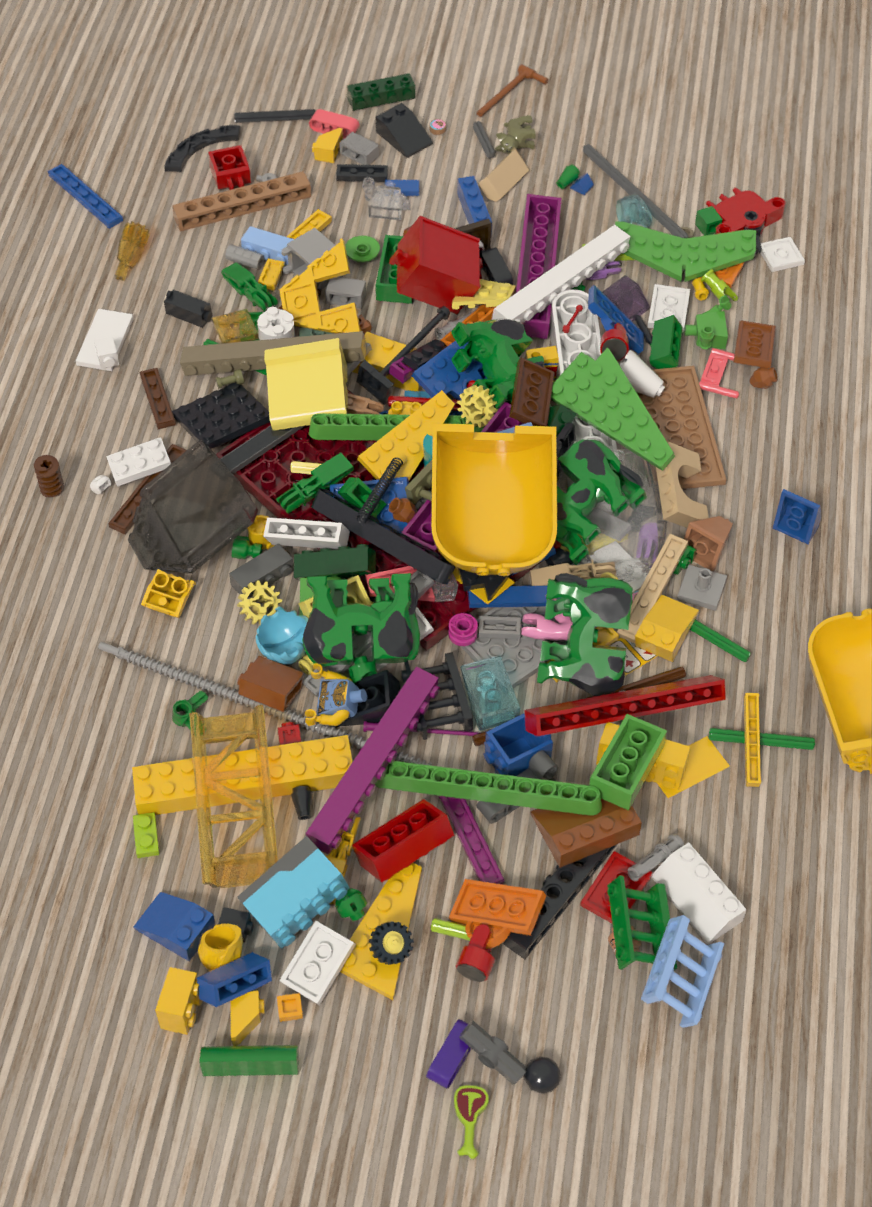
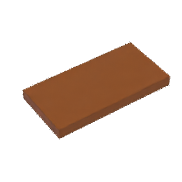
[733,320,776,368]

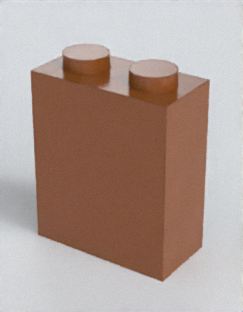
[237,656,304,712]

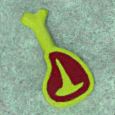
[454,1085,489,1159]

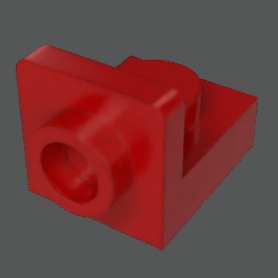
[277,722,301,745]

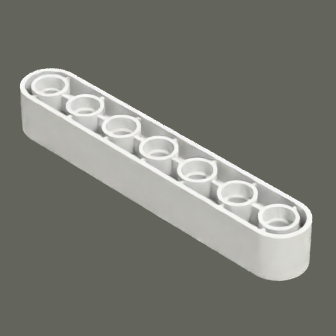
[550,290,618,515]

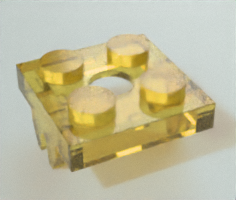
[212,309,259,344]

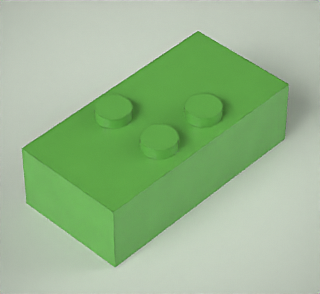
[589,714,667,810]

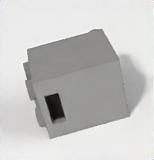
[281,228,343,290]

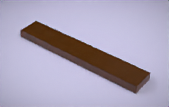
[108,444,189,535]

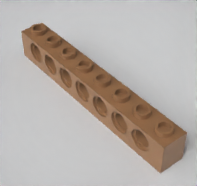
[172,171,311,231]

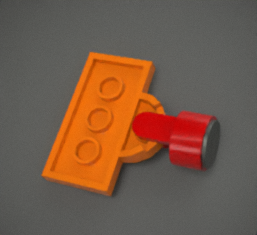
[449,879,546,982]

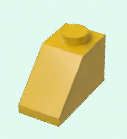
[312,128,343,163]
[230,991,265,1046]

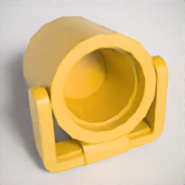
[247,515,275,550]

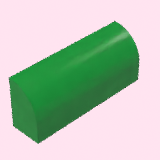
[199,1045,299,1076]

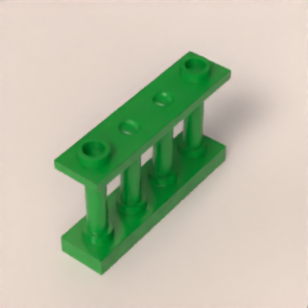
[607,875,677,970]

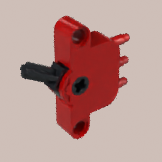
[706,187,786,254]

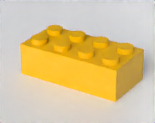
[596,722,690,790]

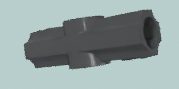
[459,1021,527,1085]

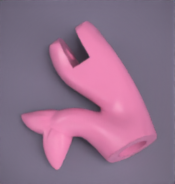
[521,594,572,640]

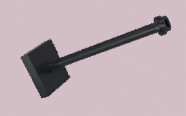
[356,306,450,405]

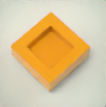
[277,993,303,1022]

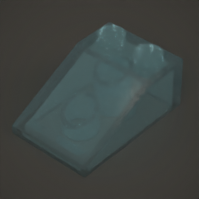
[460,655,520,731]

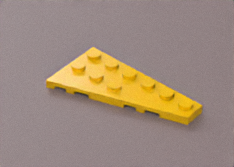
[357,391,455,480]
[340,863,422,1000]

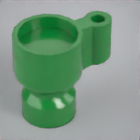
[231,535,262,559]

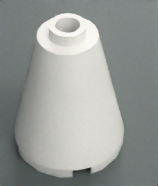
[620,350,665,398]

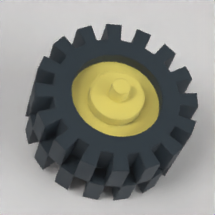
[369,921,414,965]

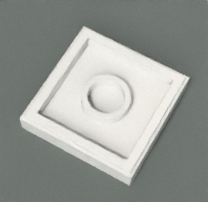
[760,237,805,272]

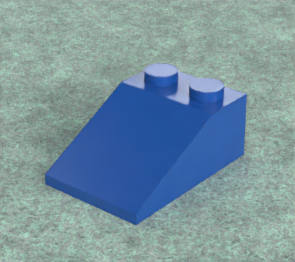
[773,489,822,544]
[133,892,216,962]

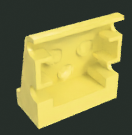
[264,338,348,430]

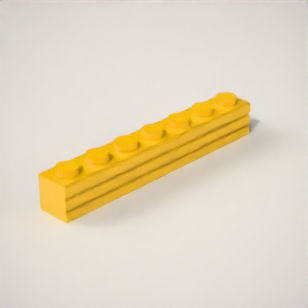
[744,693,761,787]

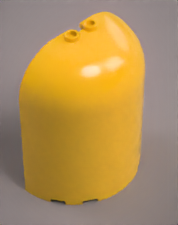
[432,423,557,576]
[808,608,872,774]

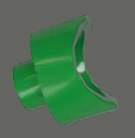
[348,656,378,683]
[335,888,367,921]

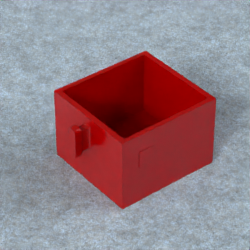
[389,216,481,314]

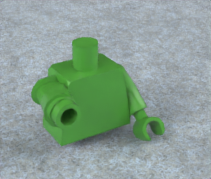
[684,295,731,350]

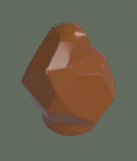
[750,367,778,389]
[389,498,417,523]

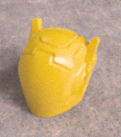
[198,924,243,972]

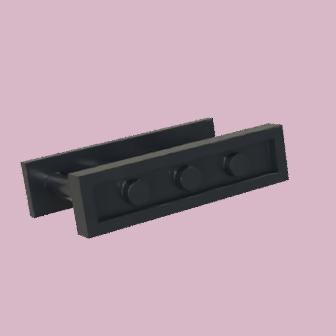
[401,652,473,740]

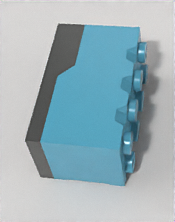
[237,836,350,949]

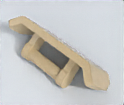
[479,148,529,202]

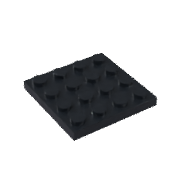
[172,382,270,451]

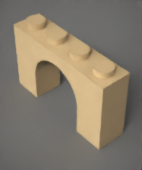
[656,441,709,528]

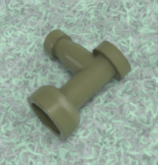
[215,369,244,389]

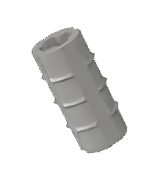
[225,244,264,270]

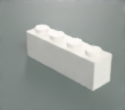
[263,518,350,550]

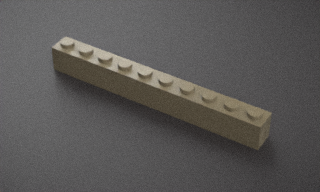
[180,331,367,376]

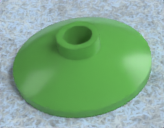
[345,236,380,262]

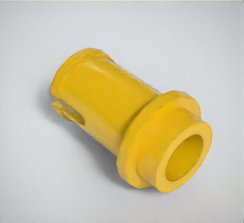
[692,278,709,301]

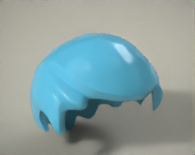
[255,606,308,665]

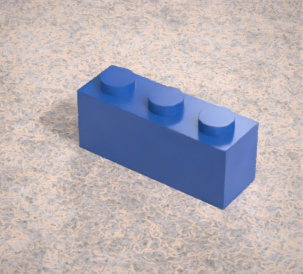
[197,952,272,1007]

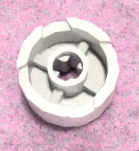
[257,307,295,340]

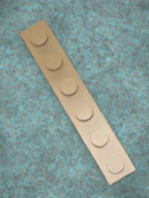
[617,534,688,643]

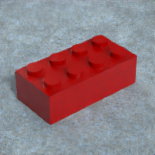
[352,799,454,882]

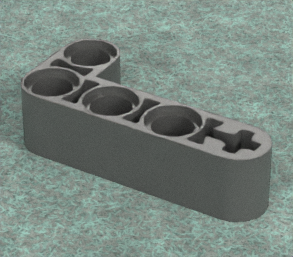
[476,750,558,824]

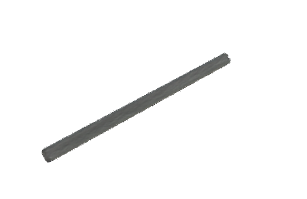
[583,144,689,238]

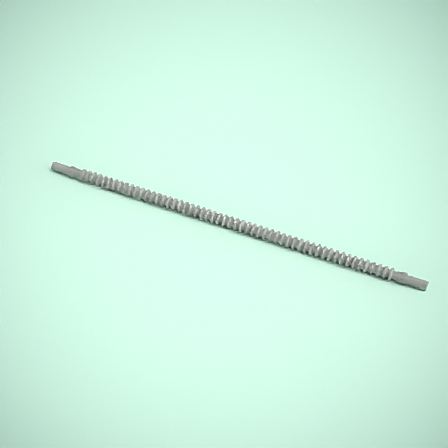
[98,641,440,767]

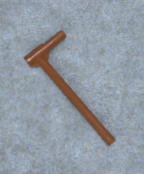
[477,64,548,117]

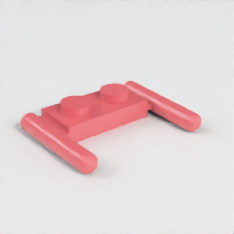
[699,348,739,399]

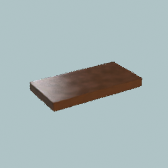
[509,357,554,427]

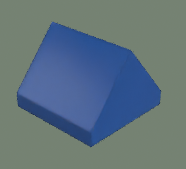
[570,173,594,196]

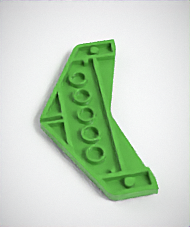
[615,221,756,282]

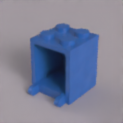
[484,714,553,776]

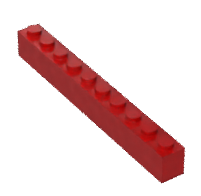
[524,675,726,736]

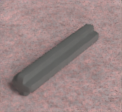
[473,121,496,159]

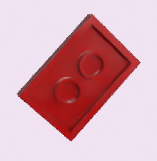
[580,851,653,924]

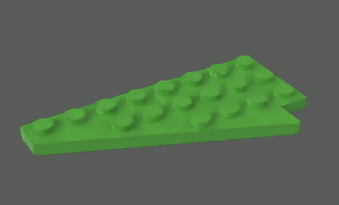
[551,348,675,471]

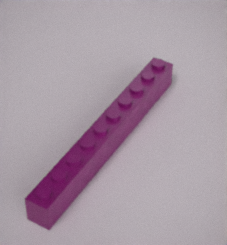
[306,666,440,855]

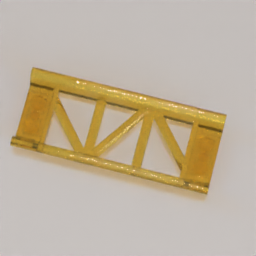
[190,705,278,888]

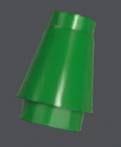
[556,164,580,189]

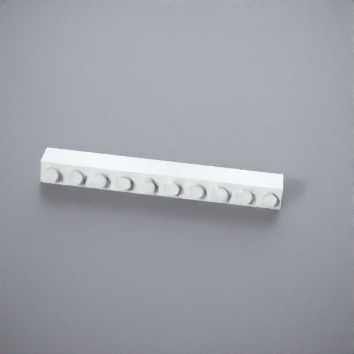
[492,225,630,324]

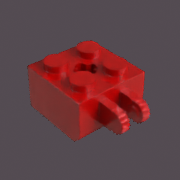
[208,145,251,190]

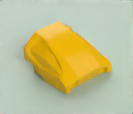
[141,569,196,618]

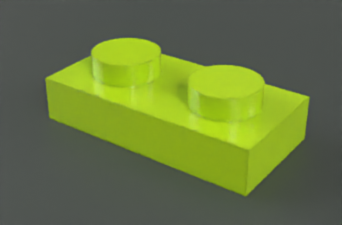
[133,812,160,858]

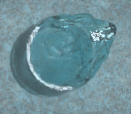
[616,194,652,228]

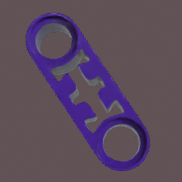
[426,1019,472,1089]

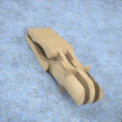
[529,560,617,586]

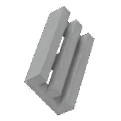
[479,616,521,639]

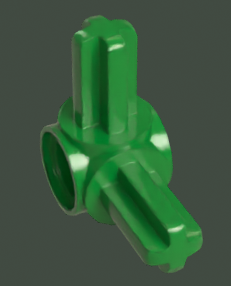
[172,691,208,738]

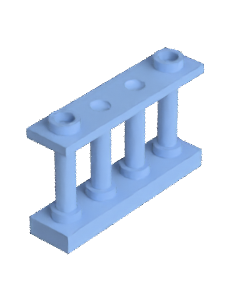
[641,915,724,1028]

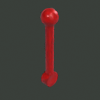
[562,305,583,333]

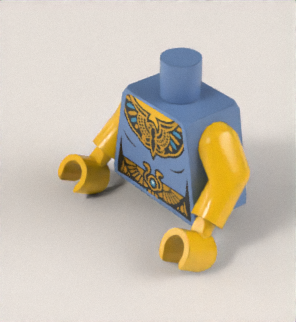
[305,663,367,726]

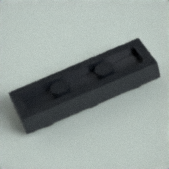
[336,164,388,182]
[402,339,448,371]

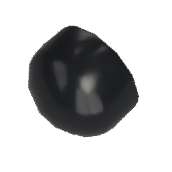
[523,1056,561,1094]

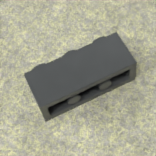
[229,543,294,598]

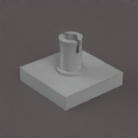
[677,565,727,611]

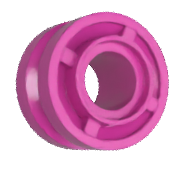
[449,613,478,646]

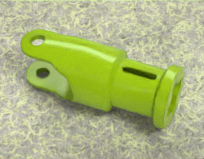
[700,269,738,301]

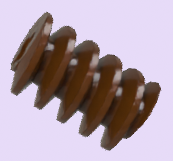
[34,455,64,497]

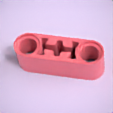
[309,109,360,139]

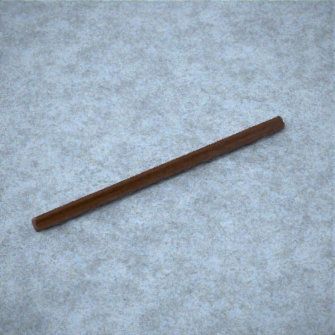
[472,667,686,746]

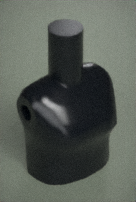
[545,548,573,567]

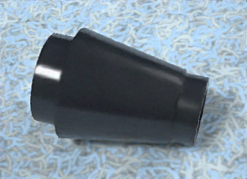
[291,786,312,820]

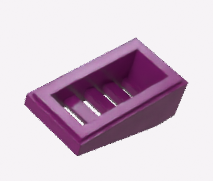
[389,357,415,384]

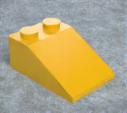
[635,595,699,662]

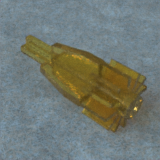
[115,221,150,281]

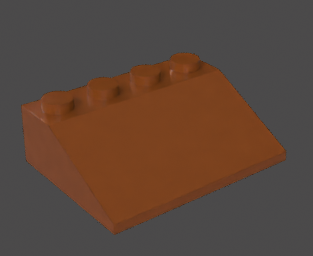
[530,799,642,868]

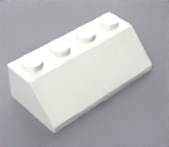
[651,842,747,945]

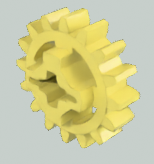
[457,385,498,428]
[237,581,282,625]

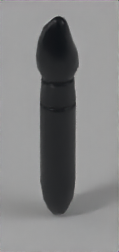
[635,314,653,345]

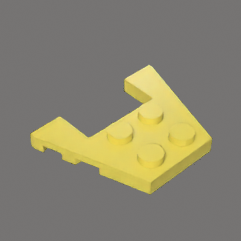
[452,279,516,309]

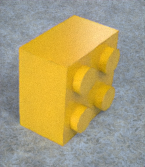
[155,967,202,1035]

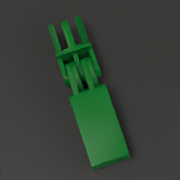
[221,262,278,312]
[276,453,354,514]

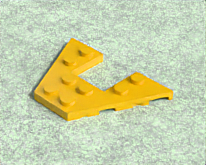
[279,238,361,334]

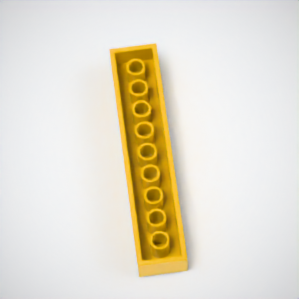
[132,735,352,815]

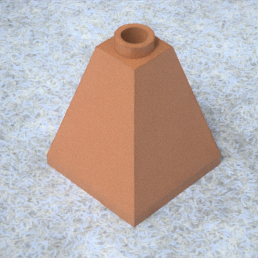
[684,516,733,572]

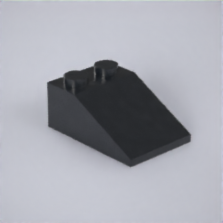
[376,103,433,158]
[336,670,400,727]

